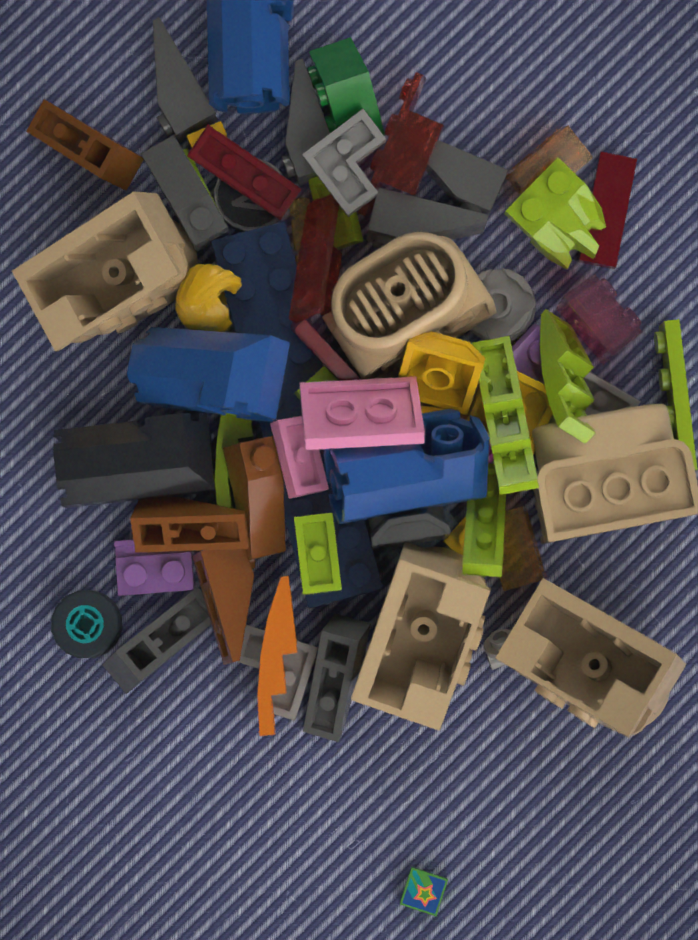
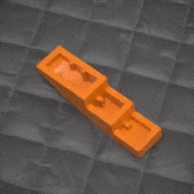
[257,576,298,736]

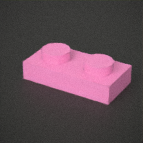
[270,416,329,499]

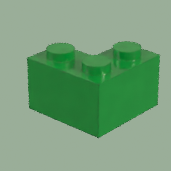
[306,37,385,136]

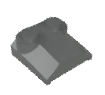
[368,507,451,550]

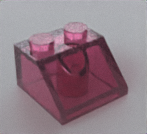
[556,274,643,365]

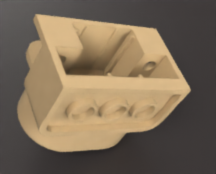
[12,191,198,351]
[322,232,497,379]
[532,403,698,544]
[351,542,491,731]
[495,578,686,738]

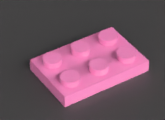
[300,377,425,450]

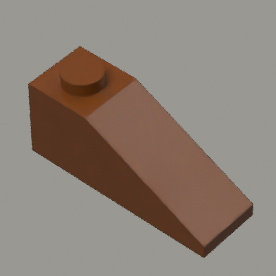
[26,99,144,191]
[223,436,286,560]
[130,497,249,553]
[192,549,255,665]

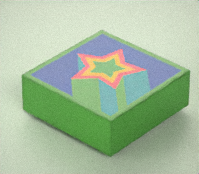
[400,866,448,916]

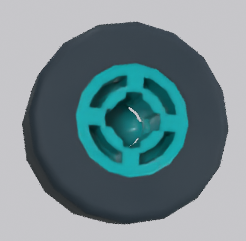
[51,590,122,658]

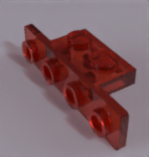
[358,72,444,218]
[289,194,342,323]

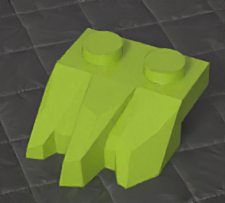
[504,157,606,270]

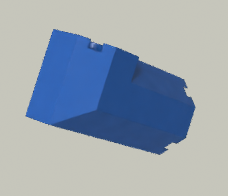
[207,0,294,114]
[127,327,290,422]
[324,409,490,524]

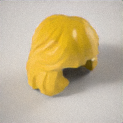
[175,264,242,332]

